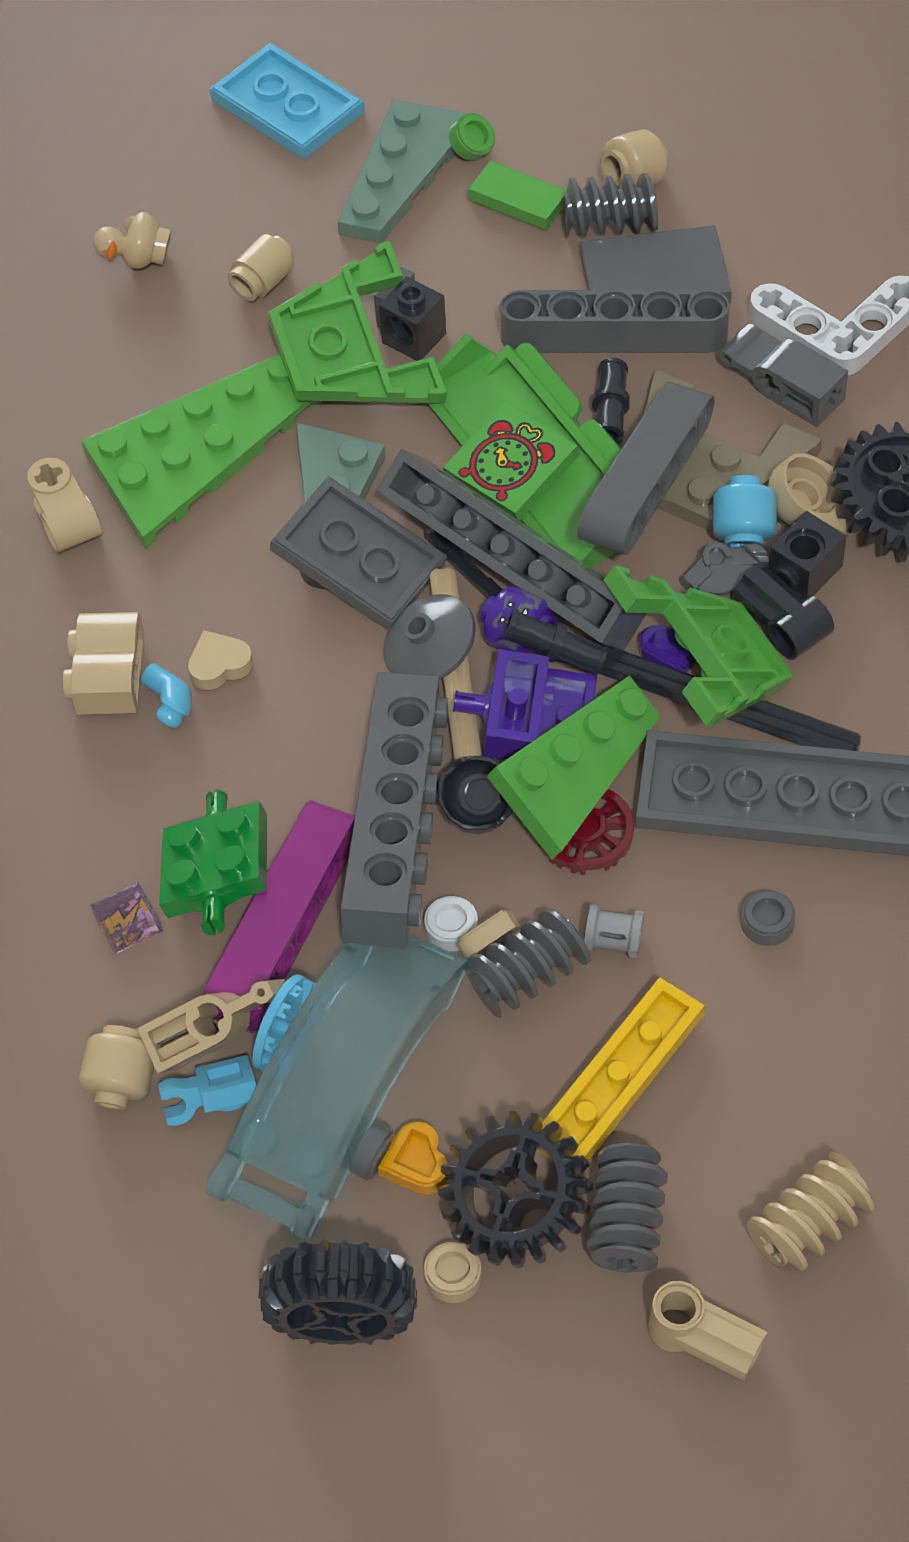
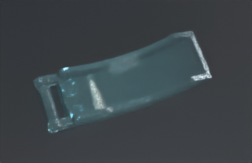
[206,934,468,1242]

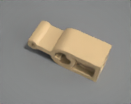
[137,979,286,1073]

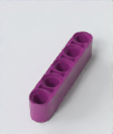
[202,801,355,1033]

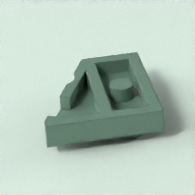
[297,423,386,502]

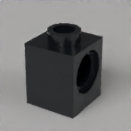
[379,276,447,361]
[768,511,846,599]

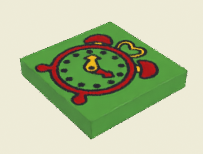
[443,401,580,521]

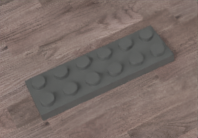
[636,730,909,856]

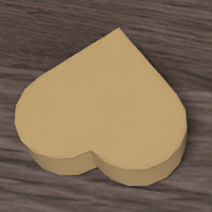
[188,630,253,690]
[457,910,521,961]

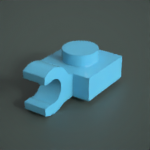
[158,1055,259,1126]

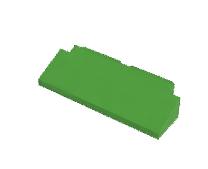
[428,333,645,568]

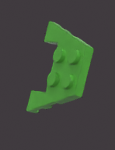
[269,241,447,403]
[603,566,794,727]

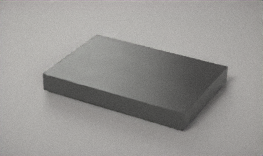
[580,225,732,303]
[269,476,448,630]

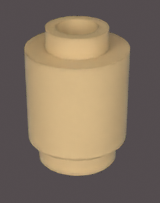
[228,234,294,301]

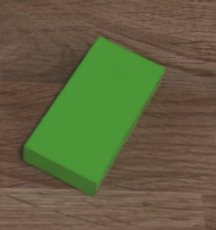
[468,160,565,231]

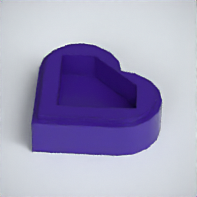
[639,625,696,673]

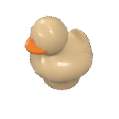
[93,212,171,269]

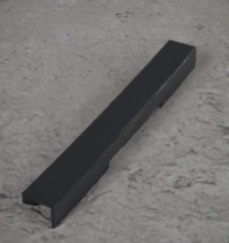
[424,530,503,599]

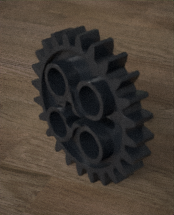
[829,422,909,562]

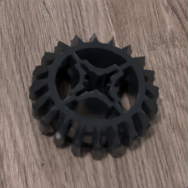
[438,1111,593,1268]
[258,1239,417,1345]

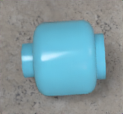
[712,475,777,547]

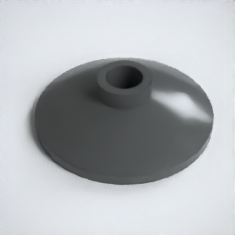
[384,594,476,680]

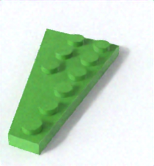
[82,354,322,549]

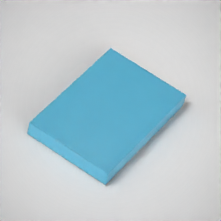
[210,43,364,160]

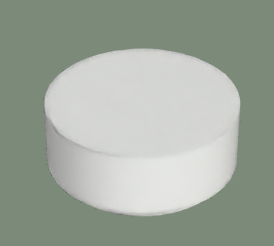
[424,896,478,951]

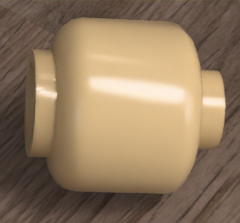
[600,129,668,188]
[79,1025,154,1110]

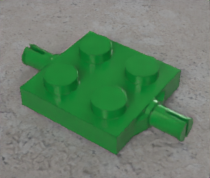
[159,790,267,935]

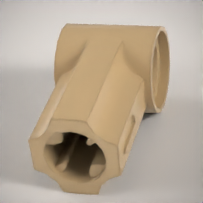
[648,1281,768,1381]

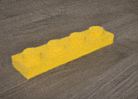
[536,977,705,1161]

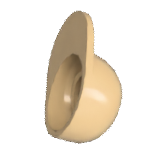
[767,453,861,536]

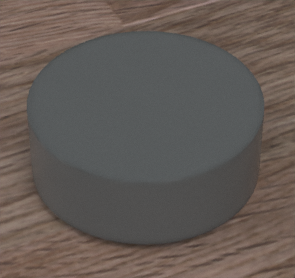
[741,890,795,946]
[349,1121,395,1181]

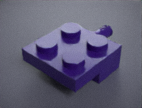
[453,649,598,760]

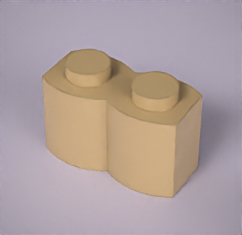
[63,612,144,715]

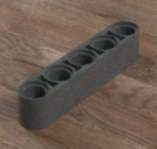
[499,290,730,353]
[577,381,715,555]

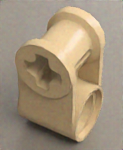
[27,457,102,553]

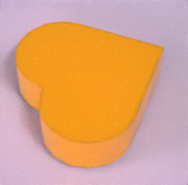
[378,1121,448,1195]

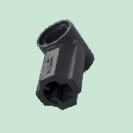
[733,565,834,660]

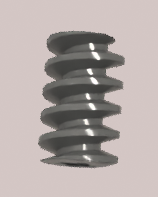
[564,173,658,236]
[467,909,591,1018]
[587,1143,668,1273]

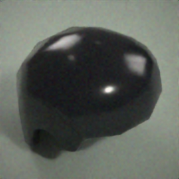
[437,756,513,834]

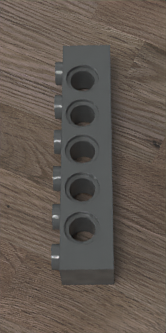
[376,449,647,650]
[341,672,448,948]

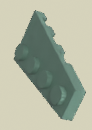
[338,99,468,243]

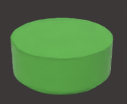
[449,113,495,161]

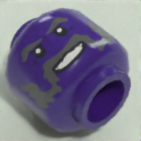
[480,586,558,654]

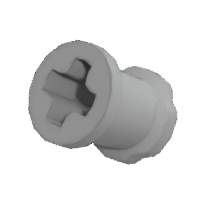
[584,904,644,959]

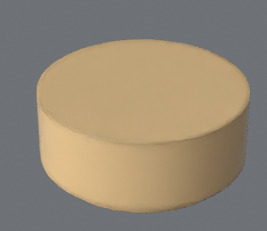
[424,1242,482,1303]

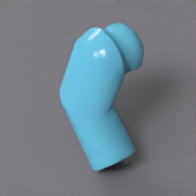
[141,663,192,728]

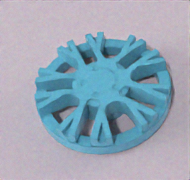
[252,974,319,1077]

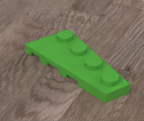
[487,676,661,859]

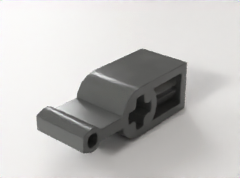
[719,324,848,427]

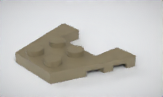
[644,369,822,532]

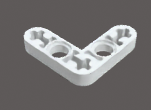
[749,275,909,375]

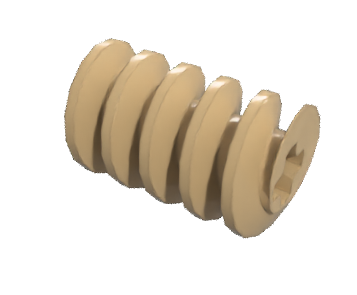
[746,1150,876,1272]

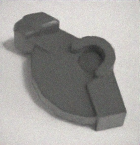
[681,542,769,596]

